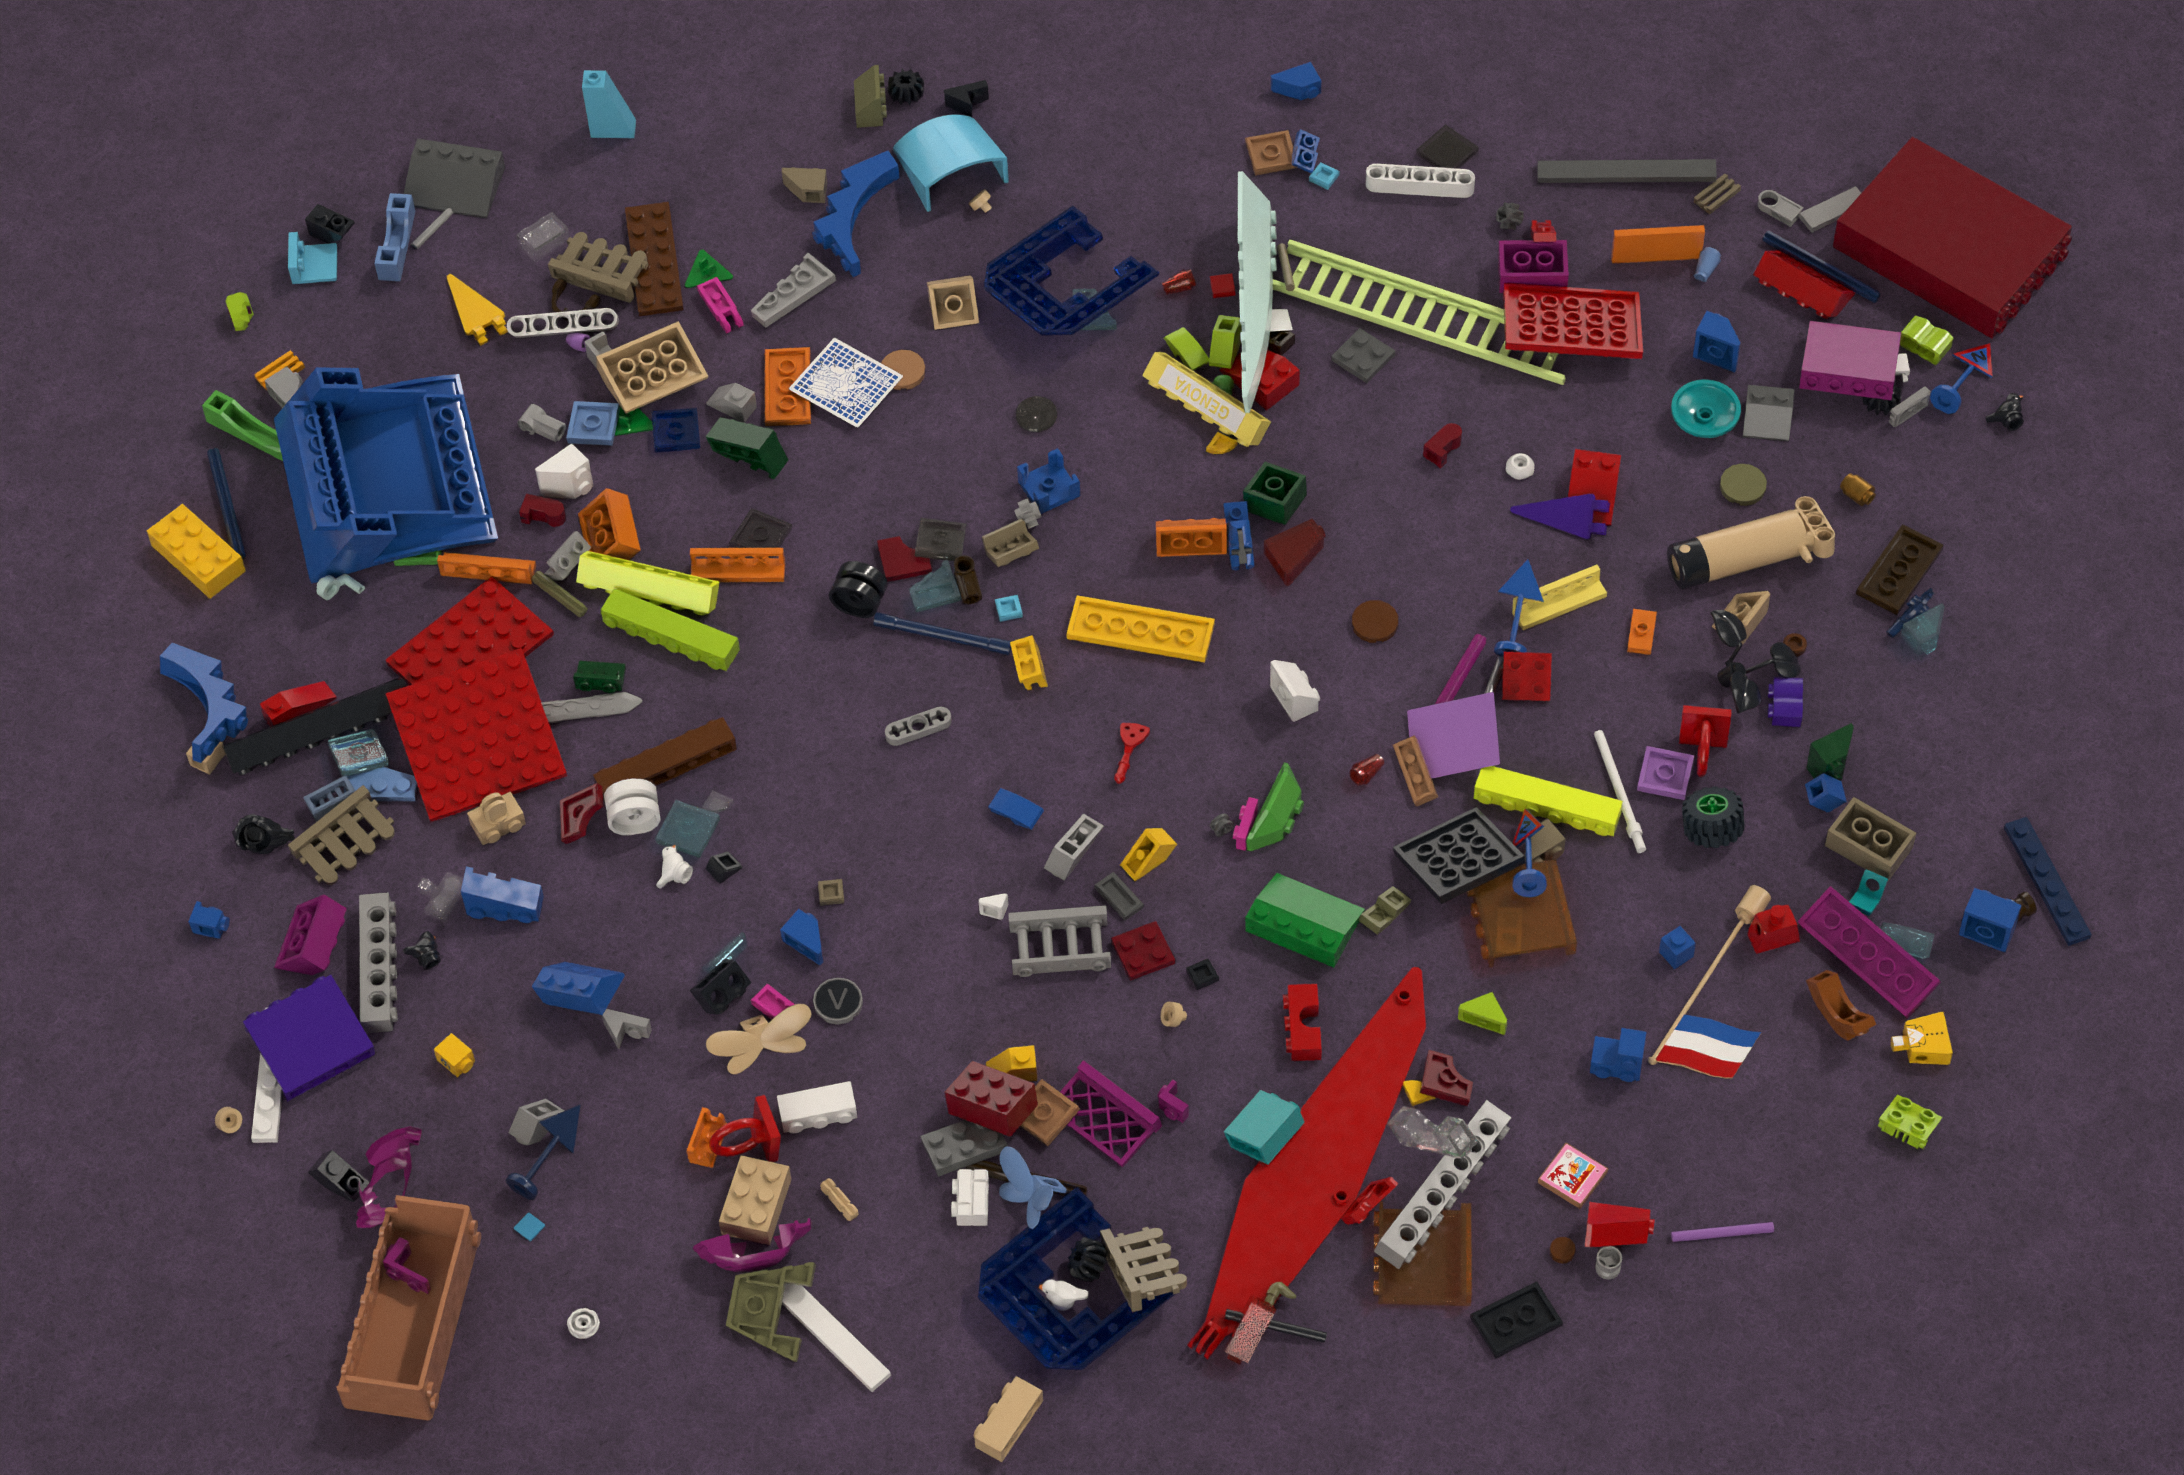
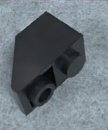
[305,204,355,244]
[308,1150,370,1202]

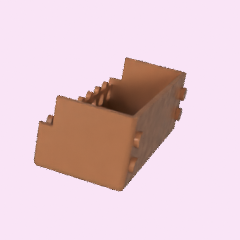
[336,1195,481,1420]

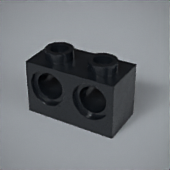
[689,959,752,1015]

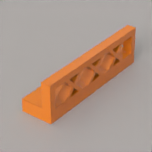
[690,548,785,582]
[437,552,536,584]

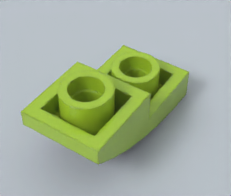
[1164,327,1209,371]

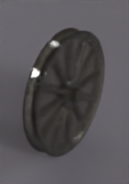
[1016,396,1057,432]

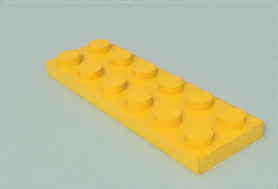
[1067,596,1215,663]

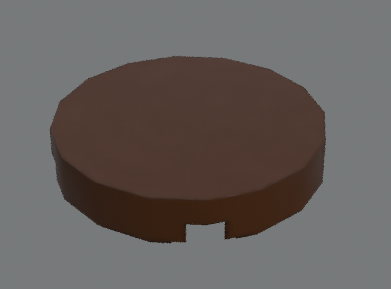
[1352,600,1398,643]

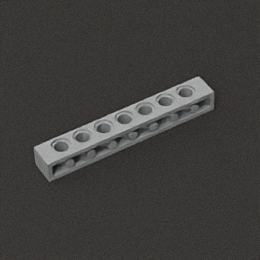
[1374,1100,1511,1269]

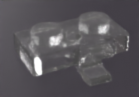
[418,872,463,923]

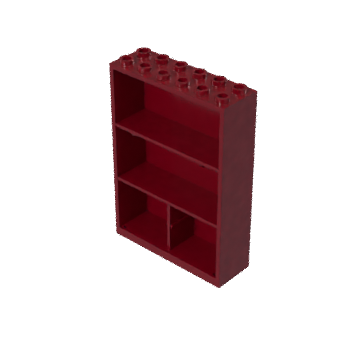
[1833,136,2072,338]

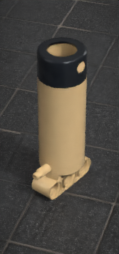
[1667,496,1835,589]

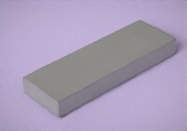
[1799,186,1861,233]

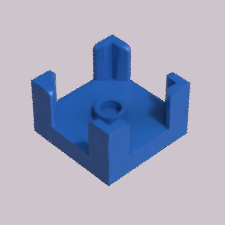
[1017,448,1080,514]

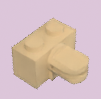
[467,792,526,845]

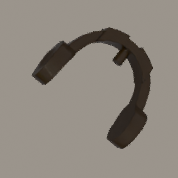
[551,278,601,321]

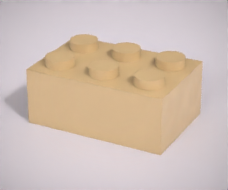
[719,1156,791,1245]

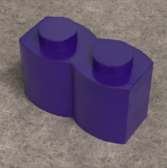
[1767,677,1803,727]

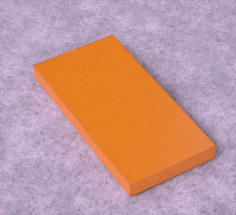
[1611,225,1705,263]
[765,347,811,426]

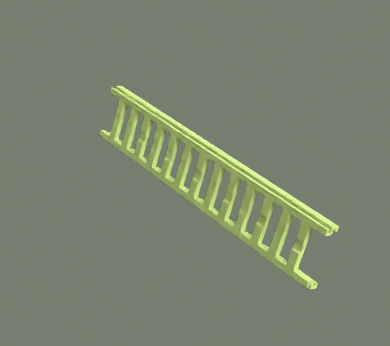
[1273,240,1566,385]

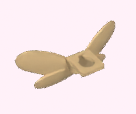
[706,1004,811,1074]

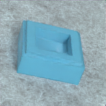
[1309,162,1340,190]
[995,595,1023,622]

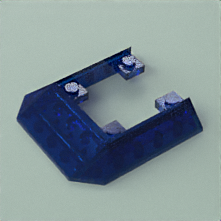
[984,205,1159,335]
[978,1187,1175,1370]

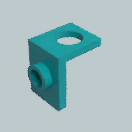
[1849,869,1888,916]

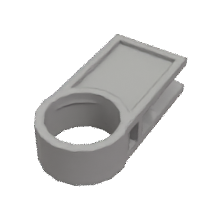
[1758,190,1804,227]

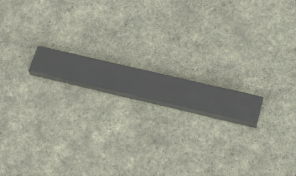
[1538,159,1717,183]

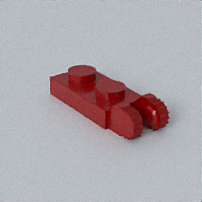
[1531,220,1556,242]

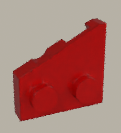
[1341,1177,1398,1225]

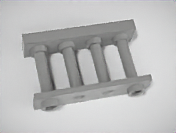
[1008,906,1111,977]

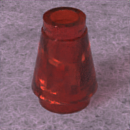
[1162,269,1196,295]
[1349,754,1384,785]

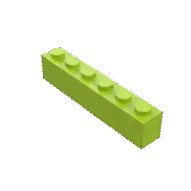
[601,588,740,671]

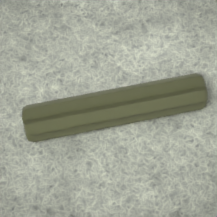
[531,571,588,617]

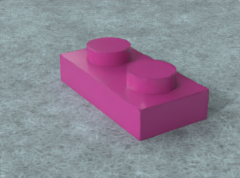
[1233,797,1258,851]

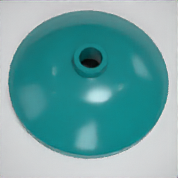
[1671,380,1741,438]

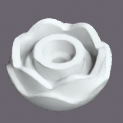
[1506,453,1535,480]
[567,1308,600,1339]

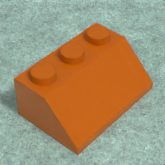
[578,488,641,560]
[1156,518,1227,557]

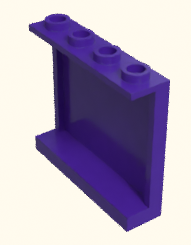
[243,975,375,1102]

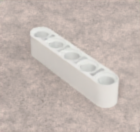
[1366,164,1475,198]
[507,308,619,338]

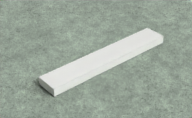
[782,1283,891,1392]

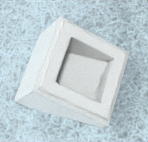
[979,894,1008,920]

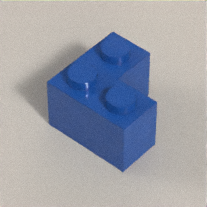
[1590,1028,1646,1082]

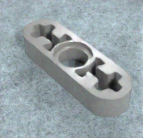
[885,707,951,746]

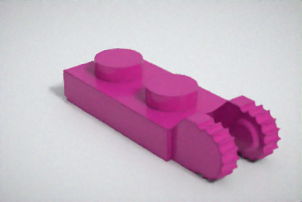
[697,277,744,333]

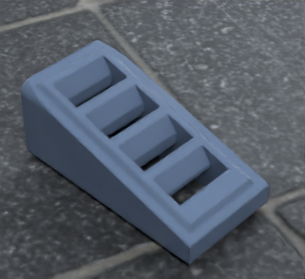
[303,775,355,822]

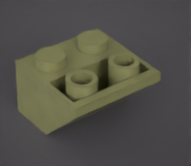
[854,65,887,128]

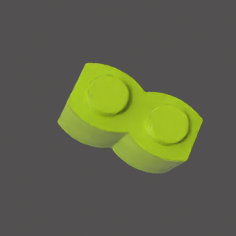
[1900,316,1954,365]

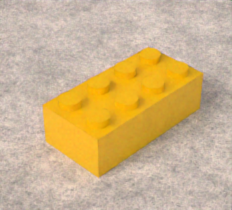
[147,503,246,599]

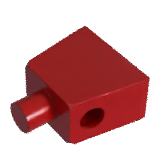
[1747,905,1800,954]

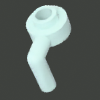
[317,574,365,600]

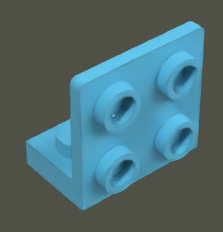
[288,232,337,284]

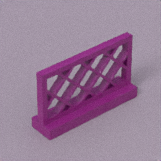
[1060,1060,1162,1167]

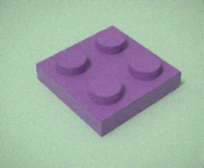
[1637,746,1694,800]

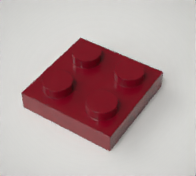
[1111,921,1175,981]

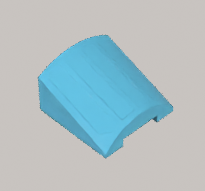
[893,115,1009,212]

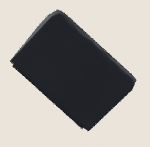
[706,852,743,884]

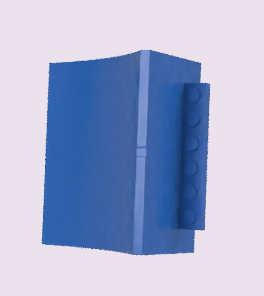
[274,367,498,584]

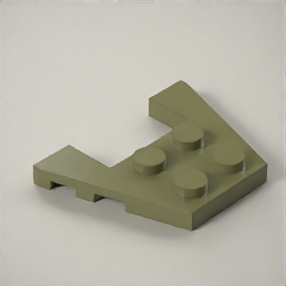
[726,1262,816,1362]

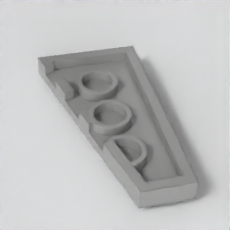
[751,253,836,328]

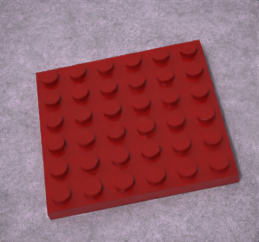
[386,648,567,822]

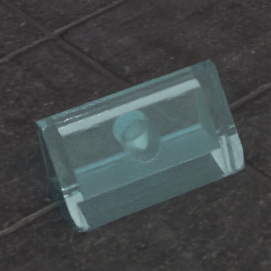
[702,932,747,973]

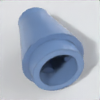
[1694,247,1721,282]

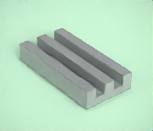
[1889,387,1931,427]

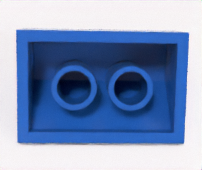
[532,962,625,1015]

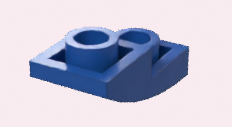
[1292,129,1320,173]
[988,788,1044,830]

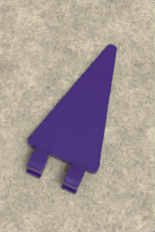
[1510,494,1610,540]

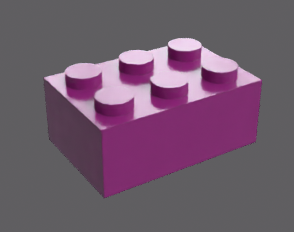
[1498,240,1569,293]

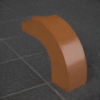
[1806,970,1876,1041]

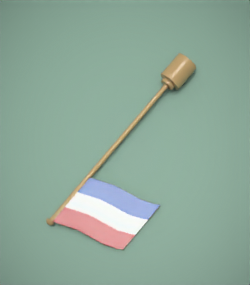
[1648,885,1771,1078]

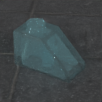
[1901,603,1945,656]

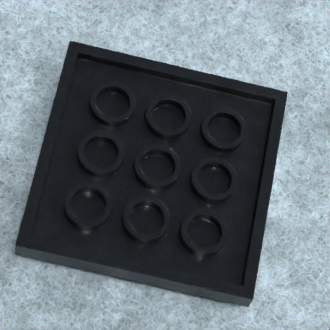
[1393,807,1526,904]

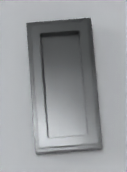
[1094,872,1144,921]

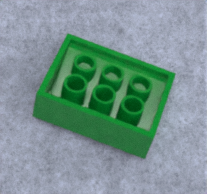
[1245,873,1365,968]

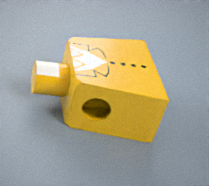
[1891,1012,1953,1065]

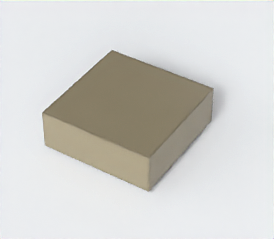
[818,879,844,906]

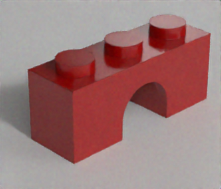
[1283,984,1322,1061]

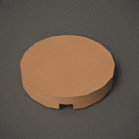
[881,350,925,390]

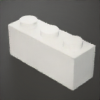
[777,1081,857,1133]

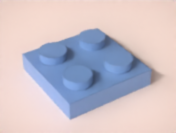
[566,401,620,446]

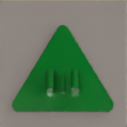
[685,250,733,288]
[615,406,656,436]

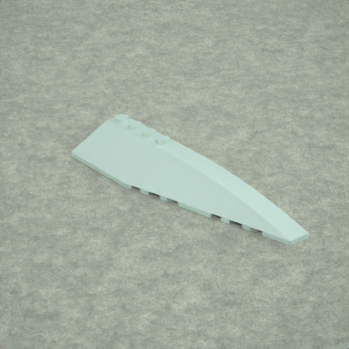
[1238,171,1277,413]

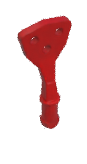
[1114,723,1150,784]

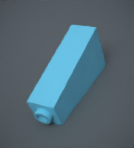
[582,70,636,138]

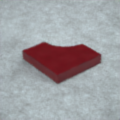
[877,536,932,582]
[560,783,603,844]
[1419,1050,1473,1107]

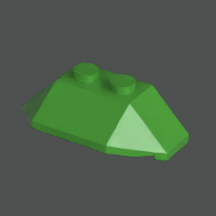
[1247,762,1304,851]

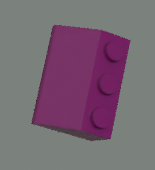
[274,894,347,975]

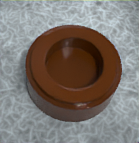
[1783,633,1807,657]
[1550,1237,1576,1264]

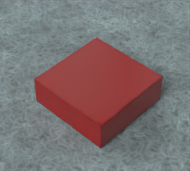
[1210,273,1235,298]

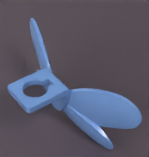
[999,1146,1067,1229]

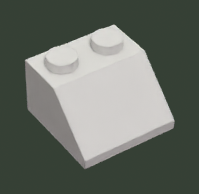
[535,444,594,499]
[1270,660,1320,722]

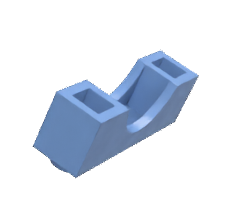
[374,193,416,281]

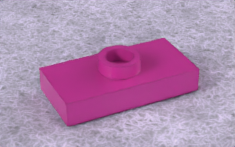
[751,984,795,1020]

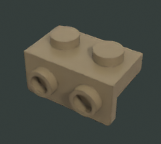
[982,519,1039,567]

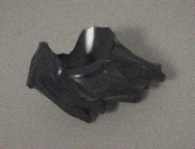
[232,814,295,854]

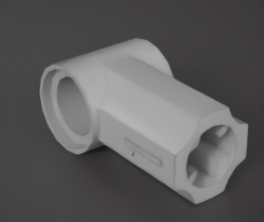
[517,404,566,442]

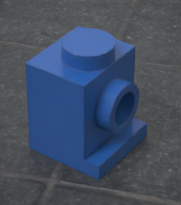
[188,901,230,939]

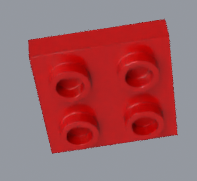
[1502,652,1552,701]

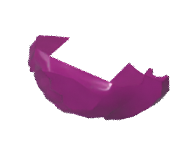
[356,1126,422,1228]
[692,1218,811,1272]

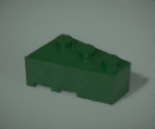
[706,417,789,479]

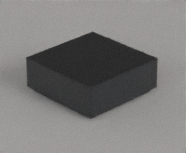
[1186,958,1219,990]

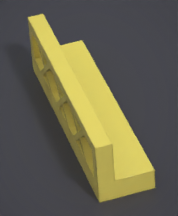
[1512,565,1607,630]

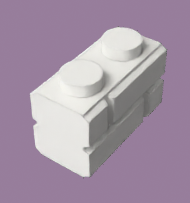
[951,1169,989,1226]

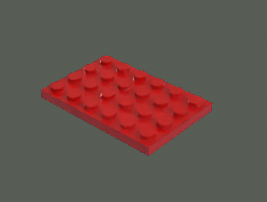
[1503,283,1643,359]
[385,576,554,685]

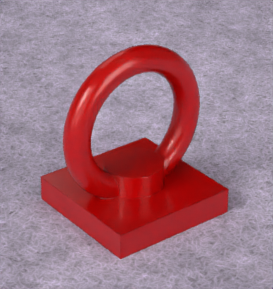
[1679,705,1732,777]
[709,1095,781,1162]

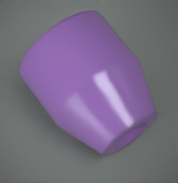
[566,332,591,352]

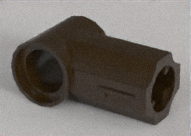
[954,555,982,605]

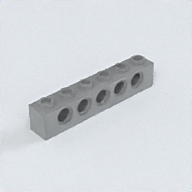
[359,892,398,1033]

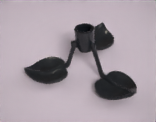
[1710,610,1801,714]

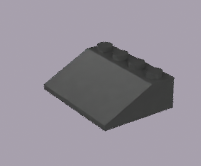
[404,139,505,218]

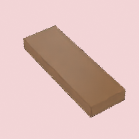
[1393,735,1438,806]

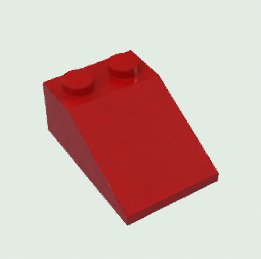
[1219,350,1300,411]
[1568,449,1621,526]

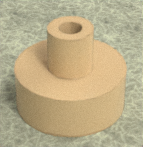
[969,189,992,213]
[1161,1002,1187,1027]
[215,1107,242,1133]

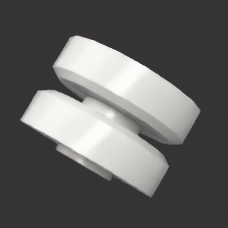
[604,779,661,836]

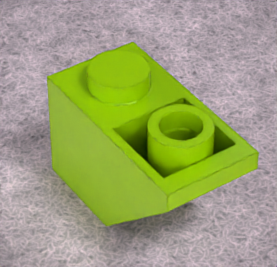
[1209,315,1242,369]

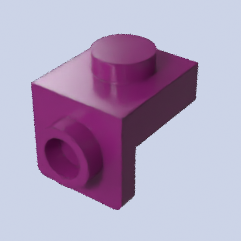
[1157,1080,1189,1123]

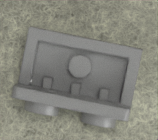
[544,531,591,581]

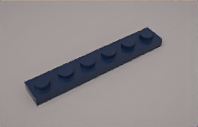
[2004,817,2092,946]

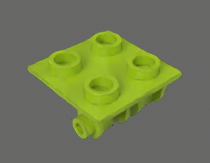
[1878,1094,1943,1149]

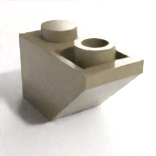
[782,167,827,203]
[1523,819,1565,870]

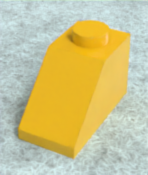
[1120,828,1177,881]
[986,1045,1037,1081]

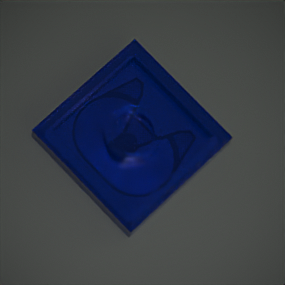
[651,408,700,453]

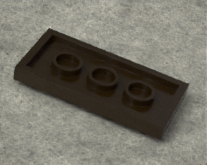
[1856,524,1944,615]

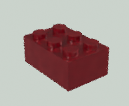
[945,1061,1038,1137]

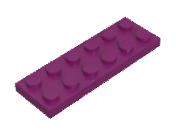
[1797,886,1941,1019]

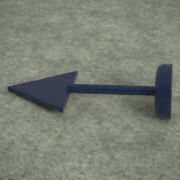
[505,1104,581,1200]

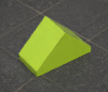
[1458,992,1507,1035]

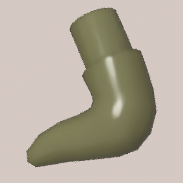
[1263,1282,1297,1308]

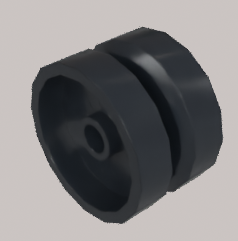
[829,561,888,618]

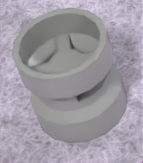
[1595,1246,1622,1280]

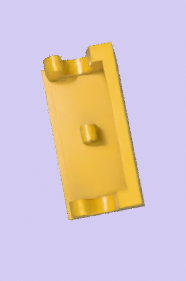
[1010,635,1048,690]

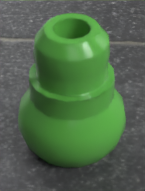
[1213,375,1234,395]

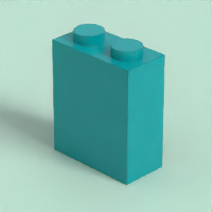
[1224,1090,1305,1165]

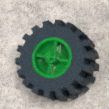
[1682,786,1745,848]

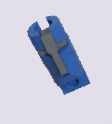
[1223,501,1255,570]

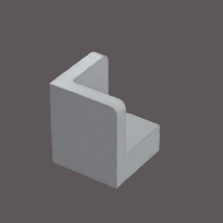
[585,332,612,368]

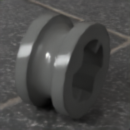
[1210,813,1234,837]

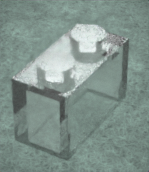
[516,212,570,263]

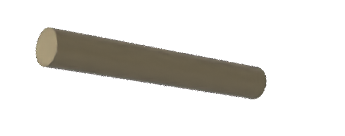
[1277,243,1295,291]

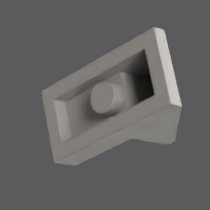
[602,1009,652,1049]

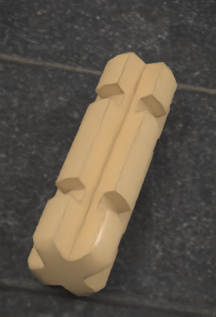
[820,1178,859,1221]

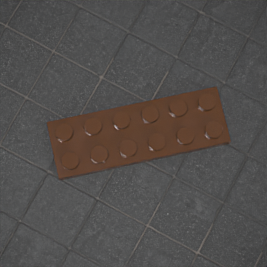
[625,202,684,316]

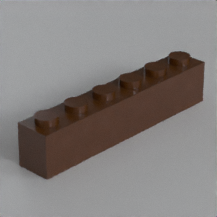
[593,717,737,803]

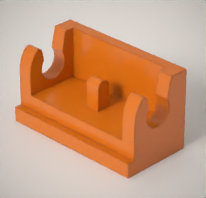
[687,1107,727,1168]

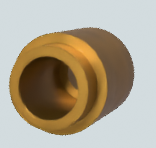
[1840,473,1876,506]

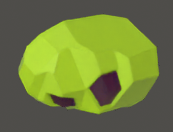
[225,292,254,331]

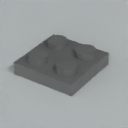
[1331,328,1395,383]

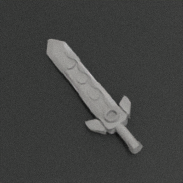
[541,692,642,723]

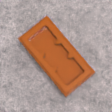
[1627,609,1657,655]

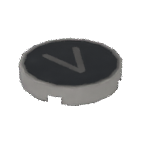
[813,978,863,1025]

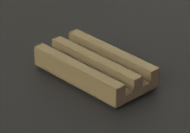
[1694,174,1741,215]

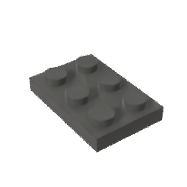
[920,1120,1008,1177]

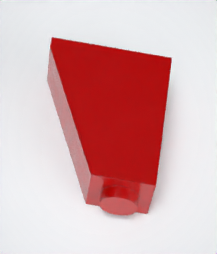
[1585,1202,1655,1247]

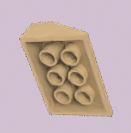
[596,321,708,413]

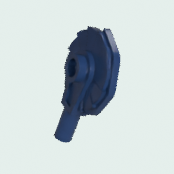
[1886,587,1934,638]

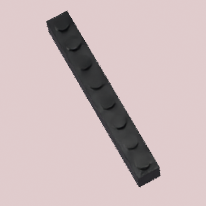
[222,677,406,775]

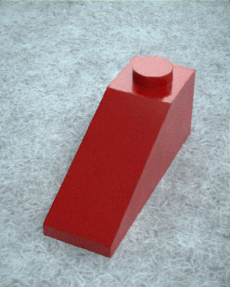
[260,681,337,727]

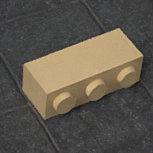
[973,1376,1043,1462]

